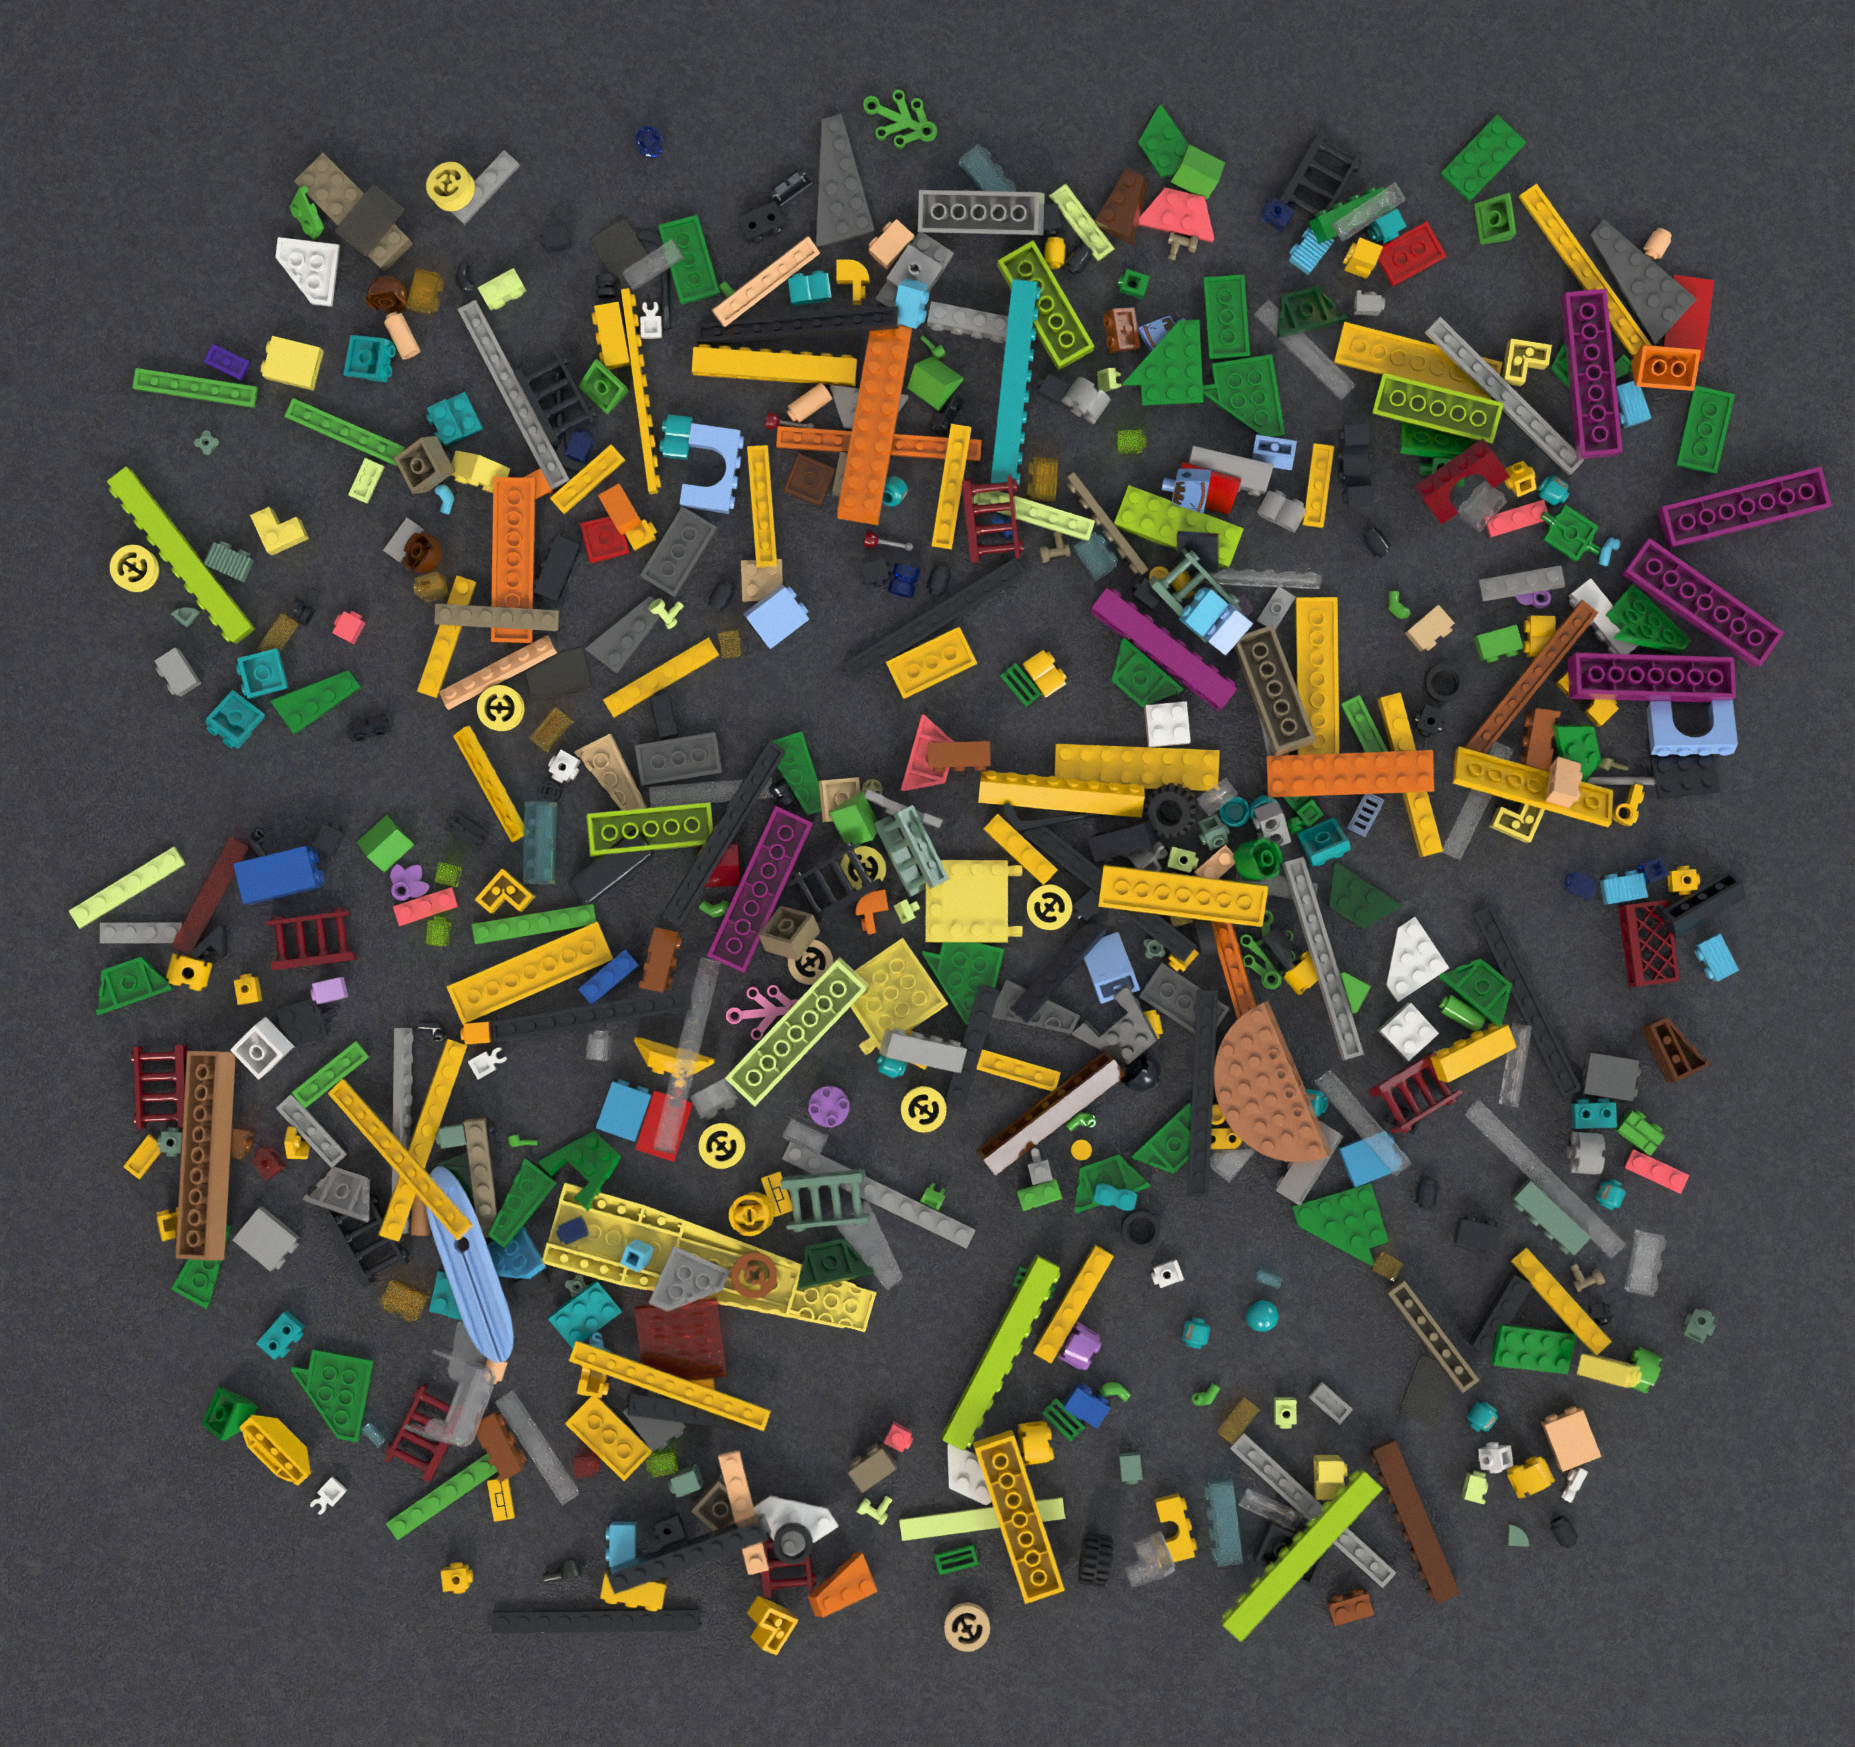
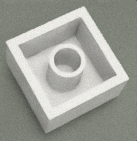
[1144,702,1190,748]
[1378,1003,1439,1061]
[231,1017,294,1080]

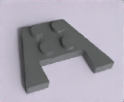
[1072,983,1158,1065]

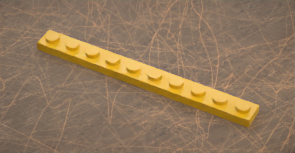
[1519,184,1652,358]
[621,288,661,494]
[378,1039,467,1242]
[328,1079,473,1240]
[569,1341,771,1431]

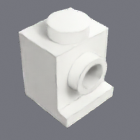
[1151,1259,1184,1288]

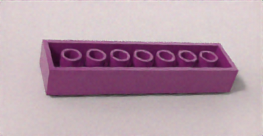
[1560,289,1623,460]
[1657,467,1832,549]
[1621,538,1784,668]
[1090,588,1237,712]
[1568,653,1736,702]
[707,806,814,973]

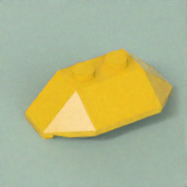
[634,1036,715,1080]
[240,1415,311,1485]

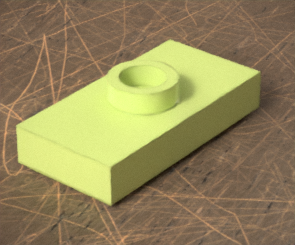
[348,458,385,504]

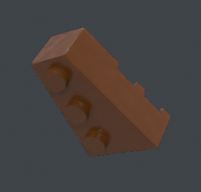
[1095,168,1148,246]

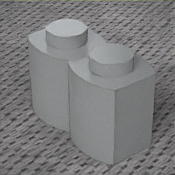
[1257,490,1307,533]

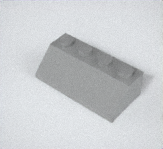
[1188,446,1274,496]

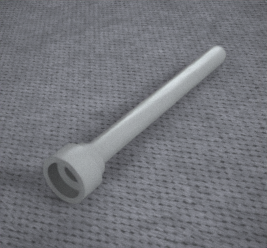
[1587,777,1655,785]

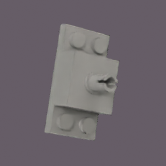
[875,232,954,307]

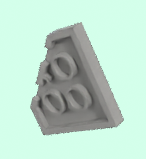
[649,1246,730,1312]

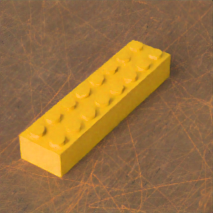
[973,1430,1065,1604]

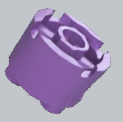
[808,1086,850,1127]
[1057,1322,1102,1371]

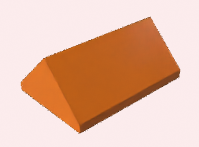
[1631,345,1701,391]

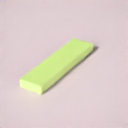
[1049,184,1114,262]

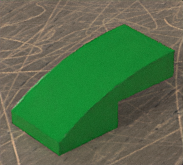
[1283,796,1324,827]

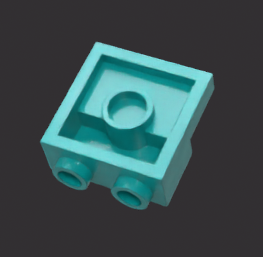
[343,335,396,382]
[426,392,484,447]
[236,648,289,699]
[206,690,265,749]
[429,1271,462,1320]

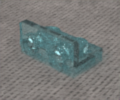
[1074,532,1118,581]

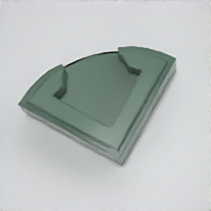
[171,607,201,628]
[1507,1524,1529,1547]

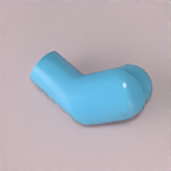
[435,484,454,515]
[1598,537,1620,566]
[589,1332,612,1353]

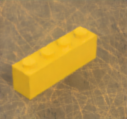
[983,814,1057,885]
[1431,1023,1516,1082]

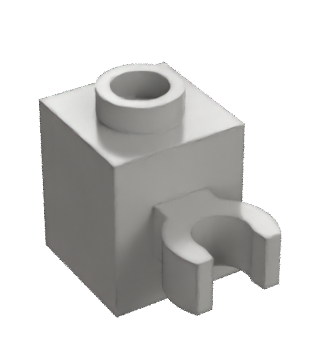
[1128,841,1168,872]

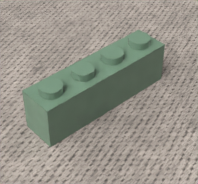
[1510,1180,1591,1255]

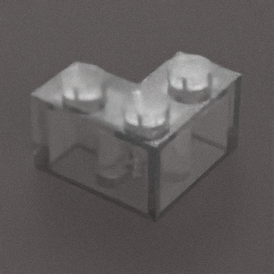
[1124,1531,1177,1588]

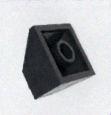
[1256,926,1292,975]

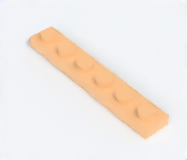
[712,236,820,327]
[439,635,557,710]
[719,1450,769,1575]

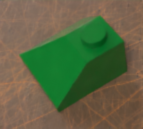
[201,1386,258,1441]

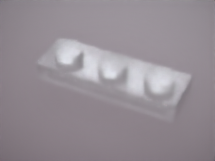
[622,239,684,290]
[1238,1488,1304,1531]

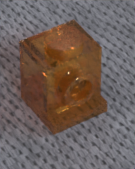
[230,1128,256,1160]

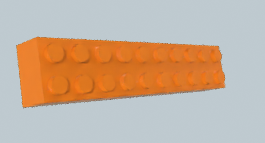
[838,324,912,525]

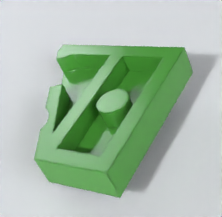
[289,185,324,241]

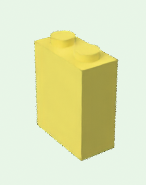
[261,336,324,391]
[1577,1354,1642,1387]

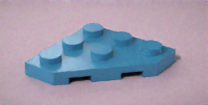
[487,1225,546,1279]

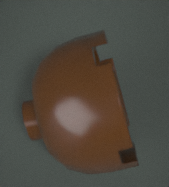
[366,275,408,314]
[403,531,442,573]

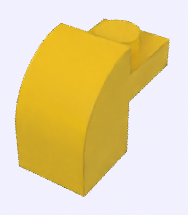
[837,260,870,305]

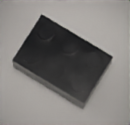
[1253,1520,1329,1588]

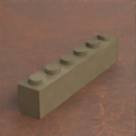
[1385,1279,1480,1393]

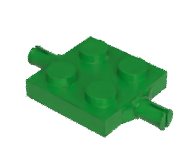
[1540,505,1602,562]

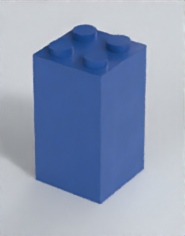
[233,846,325,905]

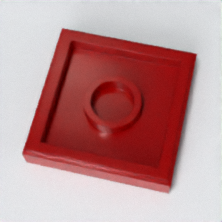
[580,516,630,564]

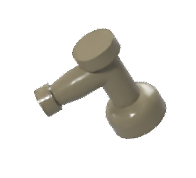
[1168,231,1199,260]
[1040,531,1070,563]
[1570,1264,1605,1293]

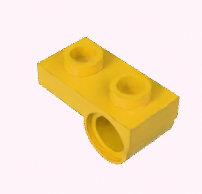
[1612,784,1644,826]

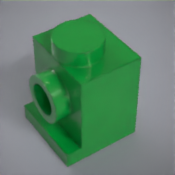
[1117,269,1150,300]

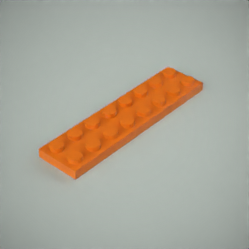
[491,477,536,643]
[1267,750,1434,797]

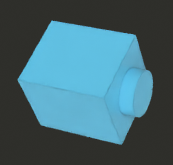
[620,1239,654,1272]

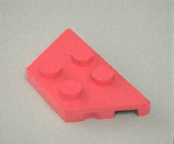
[1139,188,1214,243]
[901,714,954,791]

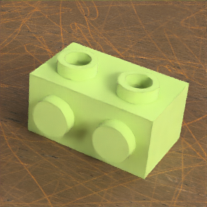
[478,268,526,310]

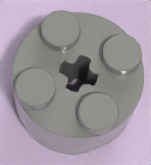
[1061,377,1111,424]
[1567,1132,1605,1174]

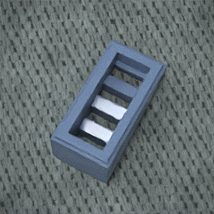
[1347,794,1384,837]

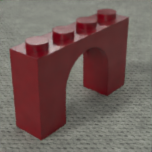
[1414,438,1510,525]

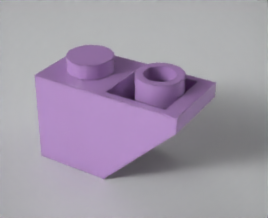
[310,977,348,1004]

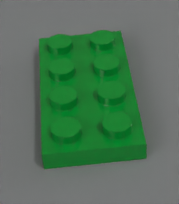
[1440,115,1527,202]
[658,215,720,305]
[1203,275,1250,360]
[1675,385,1735,475]
[1400,422,1478,459]
[1491,1324,1576,1374]

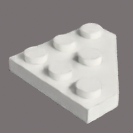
[276,237,340,307]
[1386,917,1449,1002]
[754,1496,839,1556]

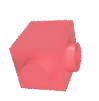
[332,611,365,644]
[884,1421,913,1452]

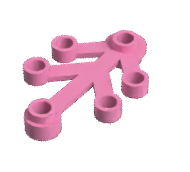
[726,985,799,1040]

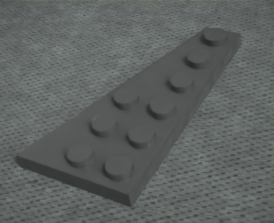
[816,114,875,248]
[1589,220,1697,346]

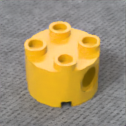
[166,953,213,991]
[729,1192,774,1236]
[1018,1421,1054,1465]
[1507,1456,1555,1498]

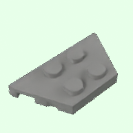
[830,385,908,430]
[303,1167,370,1222]

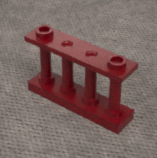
[962,474,1024,563]
[266,908,357,970]
[131,1044,188,1129]
[1369,1050,1463,1134]
[385,1384,469,1483]
[756,1515,817,1598]

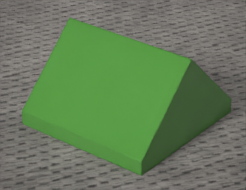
[1170,145,1225,200]
[1474,193,1516,244]
[907,356,964,411]
[578,359,629,414]
[828,791,877,845]
[357,815,415,872]
[1339,972,1371,1013]

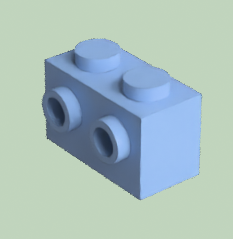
[1252,435,1297,470]
[1204,603,1253,655]

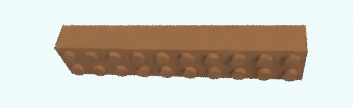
[176,1051,235,1260]

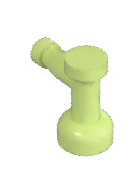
[649,598,684,629]
[856,1496,892,1525]

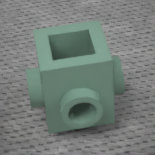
[1198,814,1230,851]
[158,1127,183,1157]
[1684,1309,1716,1344]

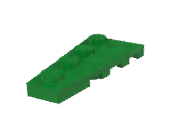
[270,670,362,735]
[763,731,822,816]
[488,1159,557,1249]
[171,1224,231,1309]

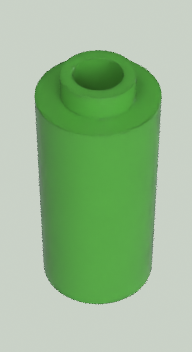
[1439,995,1486,1032]

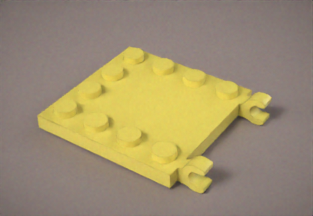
[926,860,1022,943]
[850,938,948,1055]

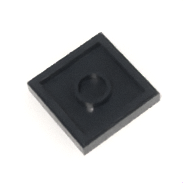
[1177,531,1219,573]

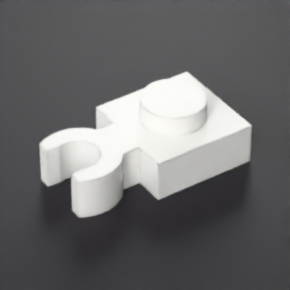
[640,302,662,339]
[468,1047,507,1079]
[1561,1466,1588,1503]
[310,1476,347,1515]

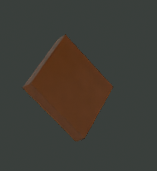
[783,453,836,507]

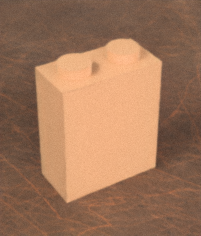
[1541,1406,1601,1471]

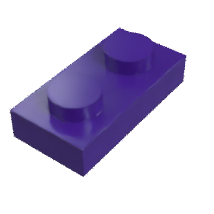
[204,344,251,381]

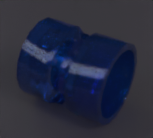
[635,126,664,159]
[888,563,920,598]

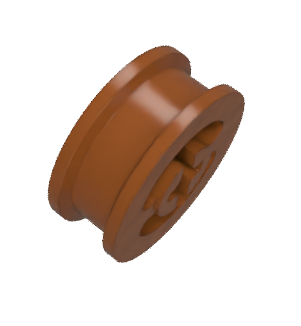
[731,1252,777,1299]

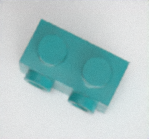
[1367,209,1407,243]
[1571,1098,1617,1129]
[256,1310,306,1360]

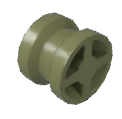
[862,779,883,795]

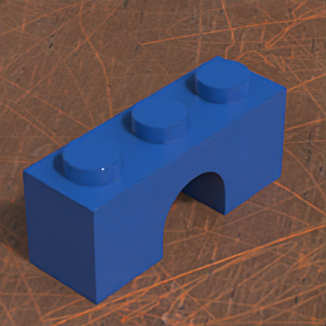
[578,949,640,1005]

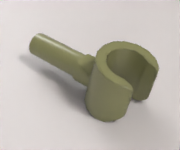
[1598,758,1629,771]

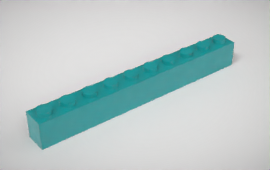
[991,279,1041,485]

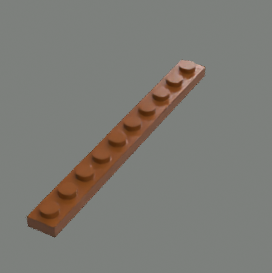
[1452,599,1599,763]

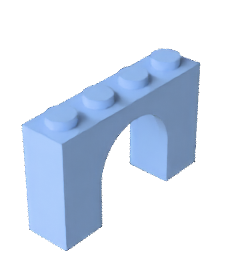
[680,423,744,514]
[1646,700,1738,756]

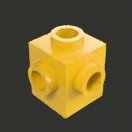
[1504,461,1536,497]
[1667,866,1700,895]
[441,1562,473,1594]

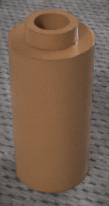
[411,1194,432,1236]

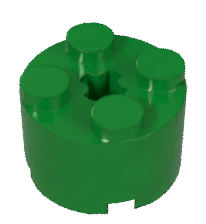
[1233,838,1282,882]

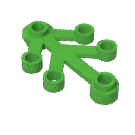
[863,90,937,149]
[1240,910,1296,989]

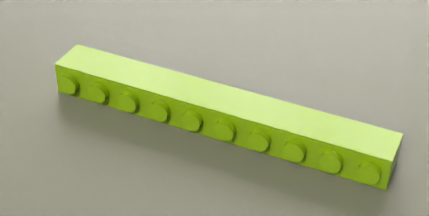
[107,467,255,644]
[941,1254,1061,1451]
[1221,1468,1383,1642]

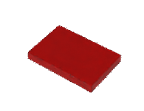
[1378,221,1447,287]
[1171,462,1241,515]
[635,1091,693,1162]

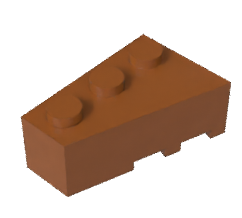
[1519,708,1561,772]
[928,741,991,772]
[639,927,682,993]
[472,1411,527,1483]

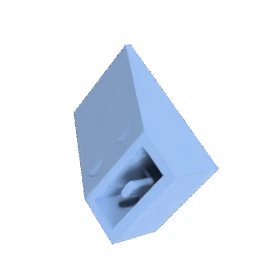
[1084,932,1140,1004]

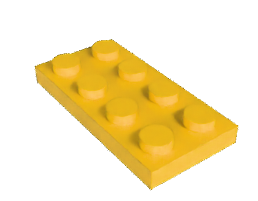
[886,627,977,699]
[565,1396,652,1481]

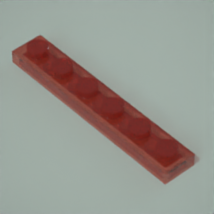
[171,837,249,955]

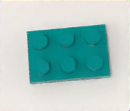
[548,1279,622,1348]

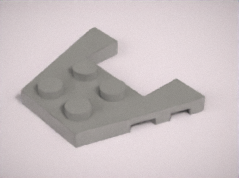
[864,790,942,828]

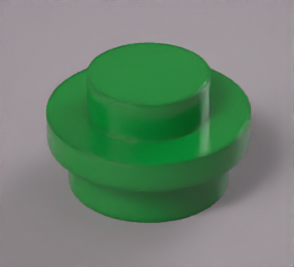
[1286,817,1305,834]

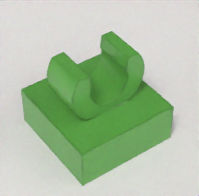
[920,1183,946,1211]

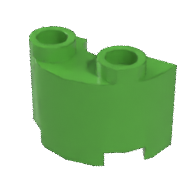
[1630,1346,1662,1393]

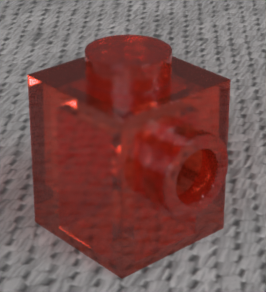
[251,1148,286,1181]
[573,1452,600,1479]

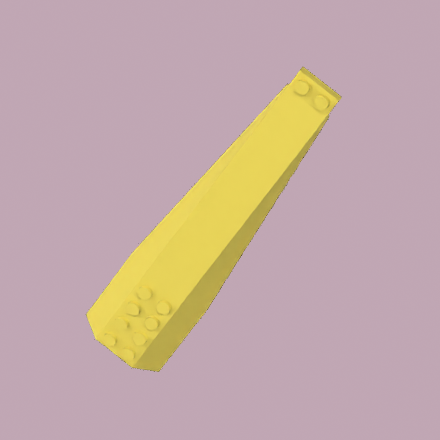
[542,1183,876,1332]

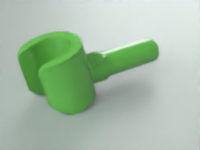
[920,335,946,359]
[508,1134,537,1147]

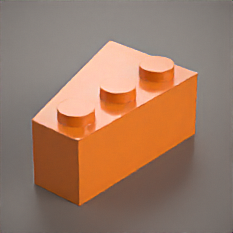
[808,1552,877,1617]

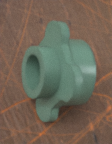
[194,430,219,455]
[1144,939,1165,959]
[565,1274,588,1298]

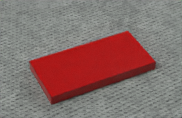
[1663,275,1714,362]

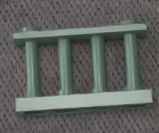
[1148,548,1241,643]
[873,805,949,897]
[780,1169,871,1232]

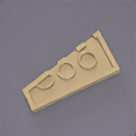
[574,734,647,811]

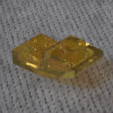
[257,613,299,653]
[1217,1397,1260,1445]

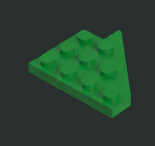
[1123,320,1203,406]
[1203,354,1285,437]
[1605,583,1691,654]
[922,942,1004,1025]
[1292,1183,1389,1266]
[291,1349,374,1442]

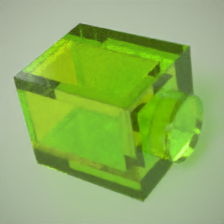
[1116,430,1146,454]
[434,862,463,887]
[425,916,452,947]
[646,1450,678,1478]

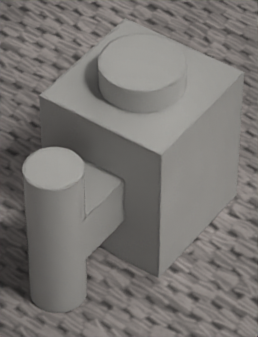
[1027,1147,1053,1185]

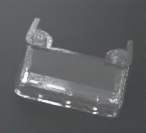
[404,1349,496,1447]

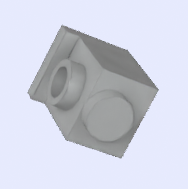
[1354,290,1385,316]

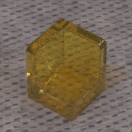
[718,630,742,659]
[1372,1251,1403,1281]

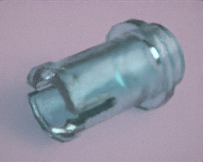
[1255,1268,1283,1289]
[361,1422,387,1448]

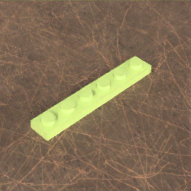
[974,491,1095,541]
[69,847,186,928]

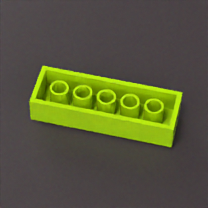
[997,241,1095,371]
[1372,373,1504,444]
[1114,485,1244,570]
[586,802,713,857]

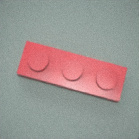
[1484,500,1548,538]
[393,887,459,926]
[1623,1149,1689,1194]

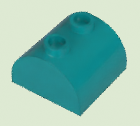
[1297,818,1351,867]

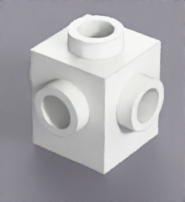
[548,750,581,783]
[1478,1442,1513,1473]

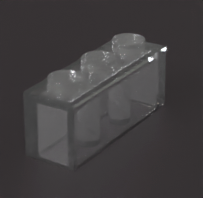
[1625,1229,1666,1296]

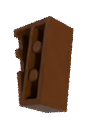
[1641,1017,1711,1083]

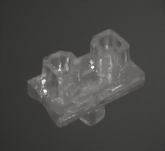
[1196,778,1238,817]

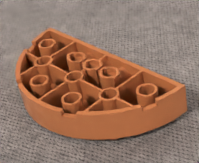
[1214,1001,1332,1162]

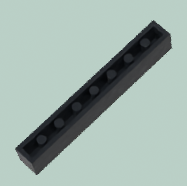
[607,1513,771,1595]

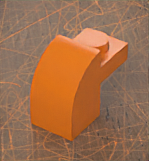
[856,890,889,934]

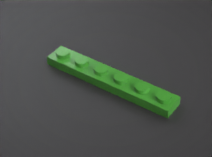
[133,368,258,408]
[284,398,406,467]
[472,904,597,944]
[386,1453,497,1540]

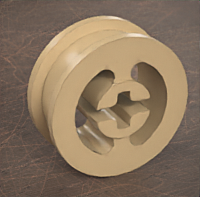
[788,940,833,985]
[944,1602,990,1652]

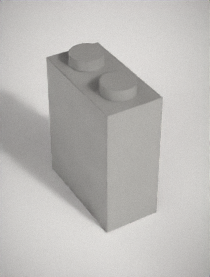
[233,1207,301,1271]

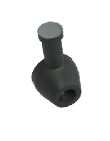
[543,1560,582,1583]

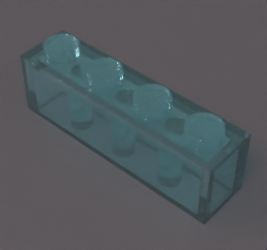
[959,144,1017,192]
[523,801,557,884]
[1204,1478,1243,1567]

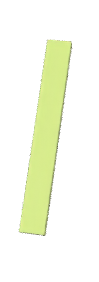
[899,1497,1065,1541]

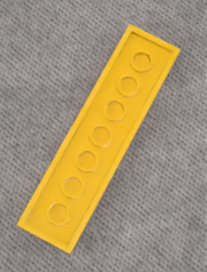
[1334,322,1503,400]
[1296,597,1339,755]
[1054,744,1219,792]
[1453,746,1613,827]
[1098,865,1268,927]
[447,922,614,1024]

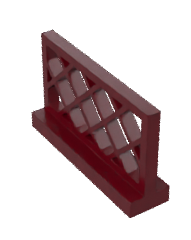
[1618,900,1680,987]

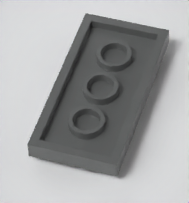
[640,506,718,598]
[635,732,722,786]
[1138,962,1230,1034]

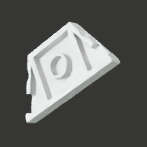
[948,1443,992,1505]

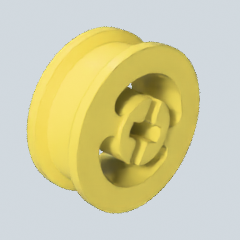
[426,162,475,211]
[110,545,159,592]
[477,685,525,731]
[841,846,886,890]
[1027,885,1072,930]
[901,1086,946,1132]
[699,1123,745,1169]

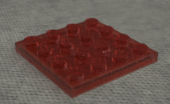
[634,1298,727,1380]

